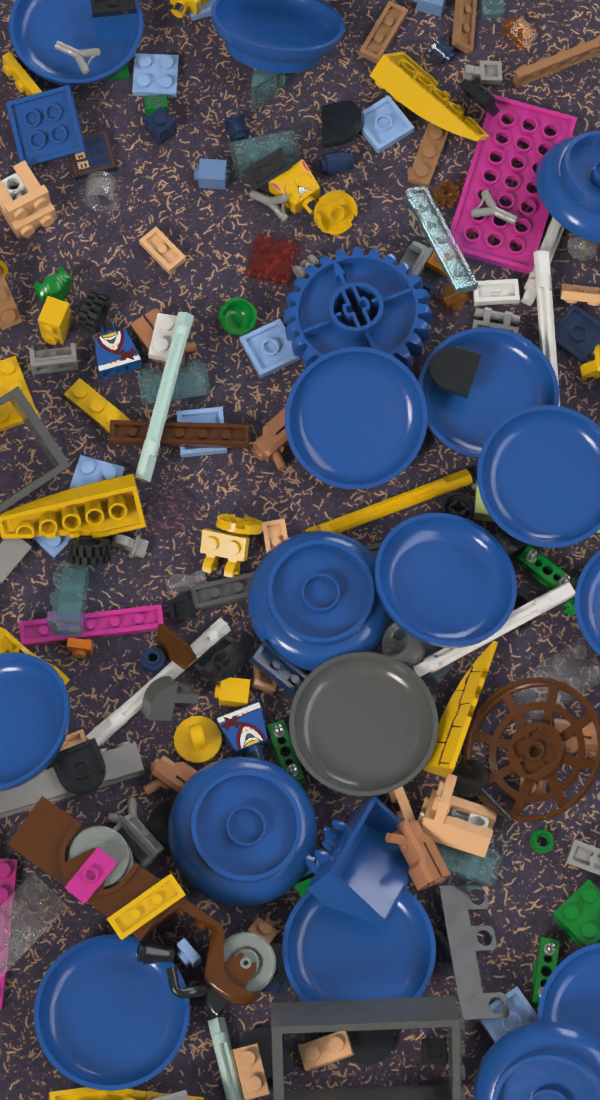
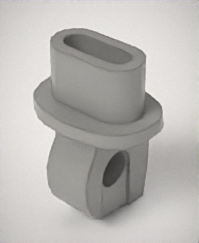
[111,534,149,558]

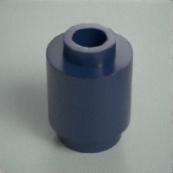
[320,150,354,176]

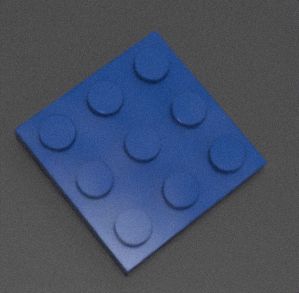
[6,85,86,167]

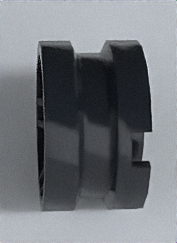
[441,492,475,521]

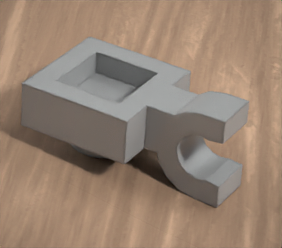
[463,60,502,85]

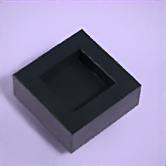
[167,594,196,624]
[421,1038,448,1065]

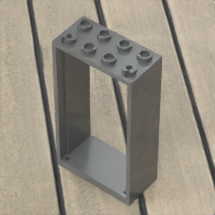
[0,386,71,513]
[270,996,465,1100]

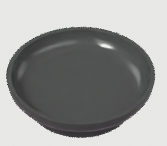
[289,652,438,797]

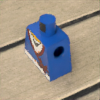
[95,322,142,379]
[216,702,268,759]

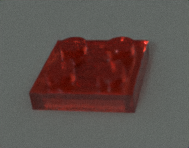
[245,234,300,286]

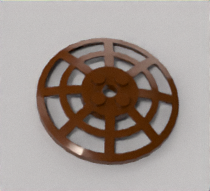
[463,677,600,822]

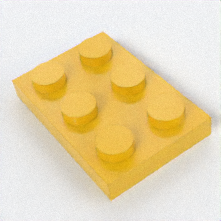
[0,356,38,432]

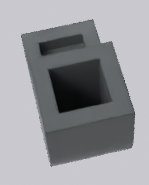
[141,676,199,721]

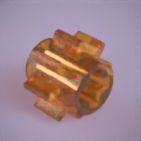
[432,180,460,209]
[440,282,468,313]

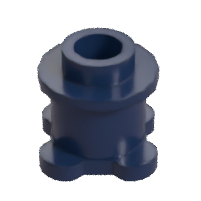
[427,36,456,64]
[224,113,251,143]
[140,647,168,676]

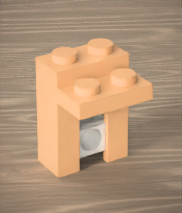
[0,160,57,239]
[418,773,497,858]

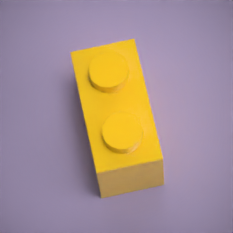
[38,296,73,345]

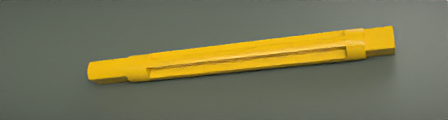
[305,469,473,533]

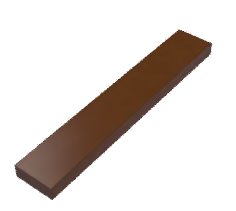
[109,420,250,449]

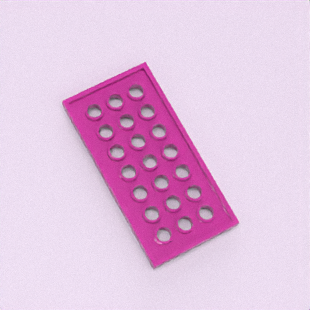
[445,94,577,274]

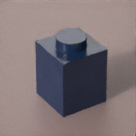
[144,106,177,146]

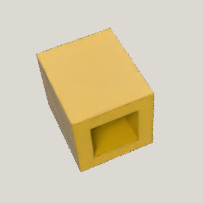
[215,677,251,708]

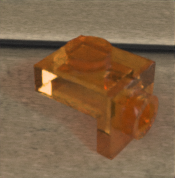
[499,15,538,51]

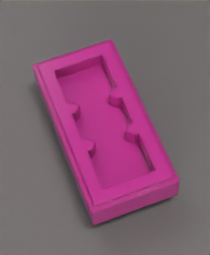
[64,847,118,904]

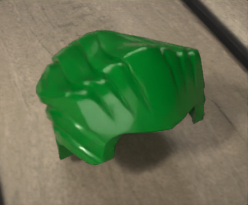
[34,267,74,303]
[217,297,257,336]

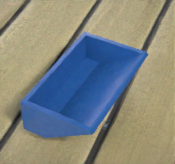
[306,796,411,927]

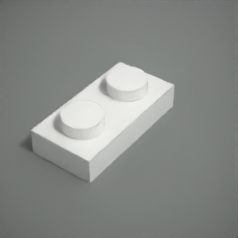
[472,279,520,306]
[148,313,177,361]

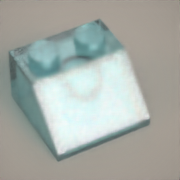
[251,68,286,111]

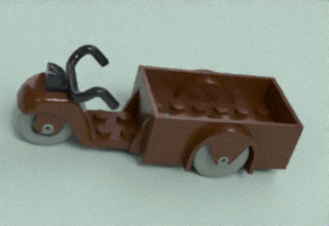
[7,796,276,1019]

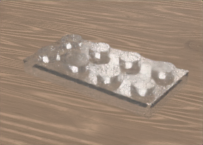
[503,638,600,723]
[0,872,68,978]

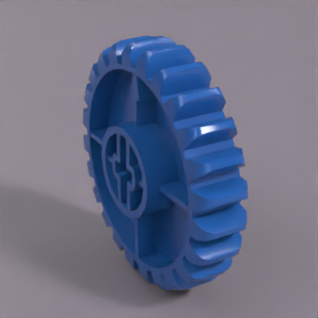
[283,247,432,369]

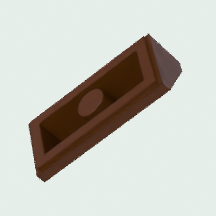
[157,623,197,669]

